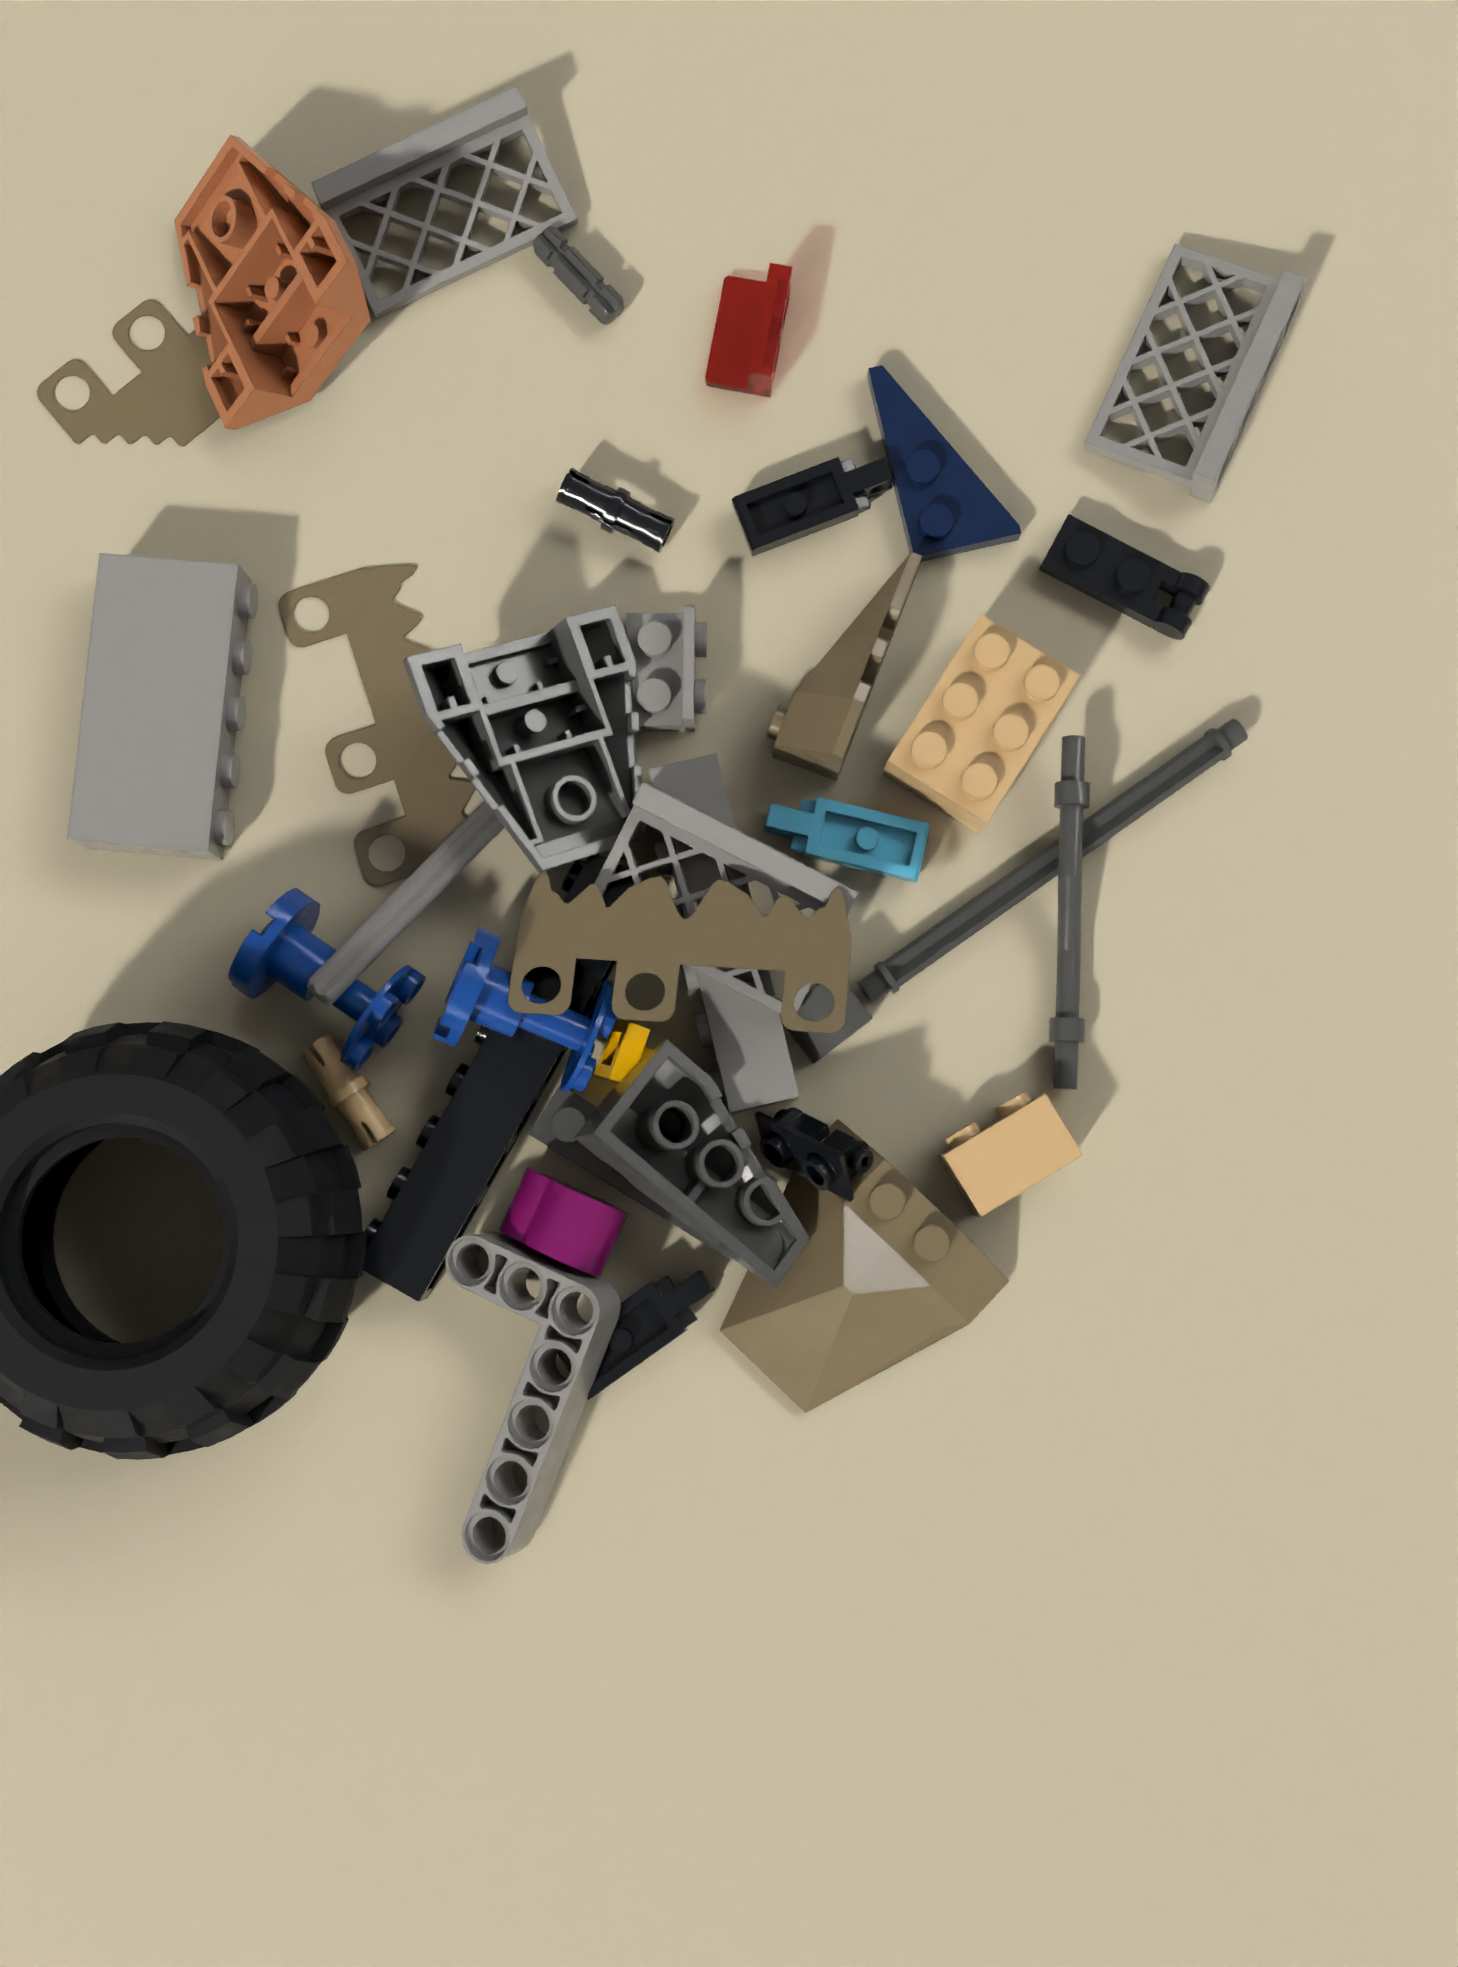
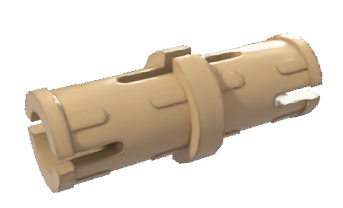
[299,1033,397,1151]

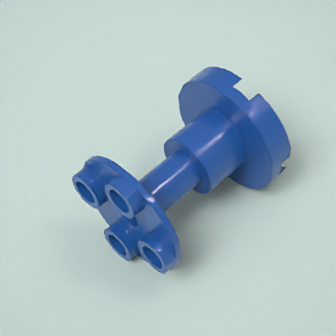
[228,888,426,1071]
[432,926,617,1092]

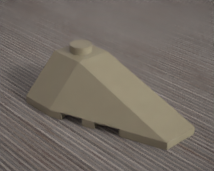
[767,552,922,781]

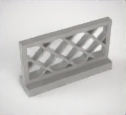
[311,86,578,319]
[1085,243,1306,503]
[594,782,859,1014]

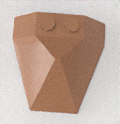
[174,134,371,430]

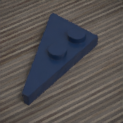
[867,365,1021,562]

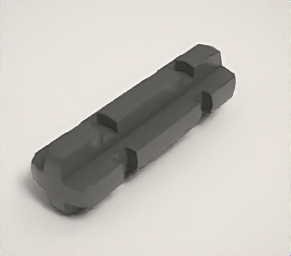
[533,226,625,325]

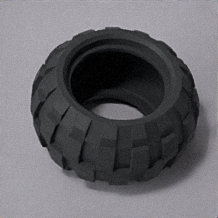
[0,1021,367,1460]

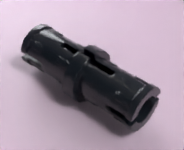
[556,468,675,553]

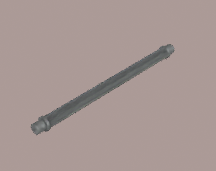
[857,718,1248,1004]

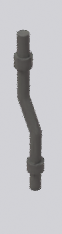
[1049,735,1090,1090]

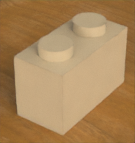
[938,1091,1083,1217]

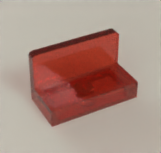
[705,263,792,398]

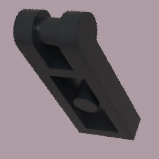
[1039,514,1210,640]

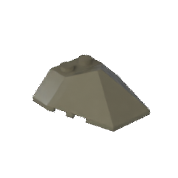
[720,1119,1009,1413]

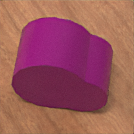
[499,1167,629,1276]

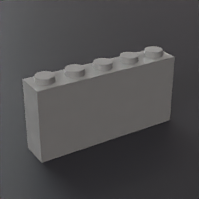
[67,553,258,860]

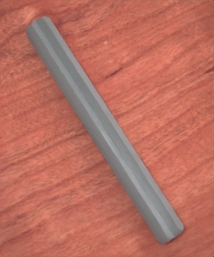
[307,800,504,1005]

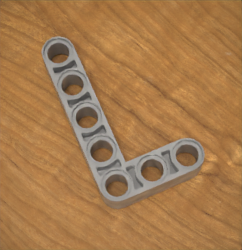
[445,1232,621,1564]

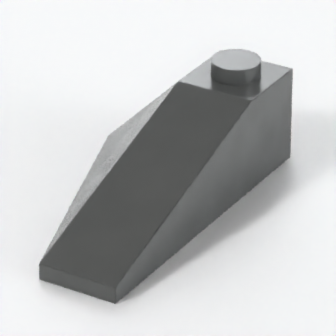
[574,1039,811,1288]

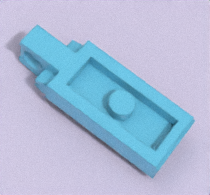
[764,797,930,883]

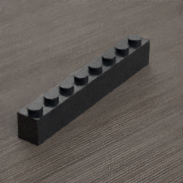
[363,854,645,1302]

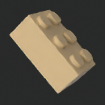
[883,614,1081,835]

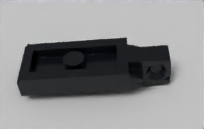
[731,457,893,557]
[557,1270,715,1400]

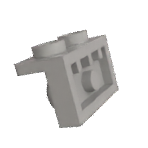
[626,605,707,731]

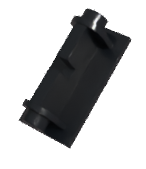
[755,1107,874,1202]

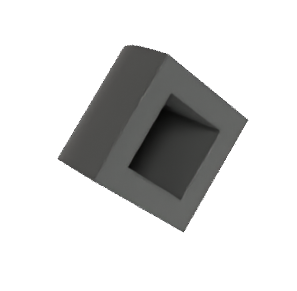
[780,984,873,1064]

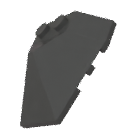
[403,605,645,873]

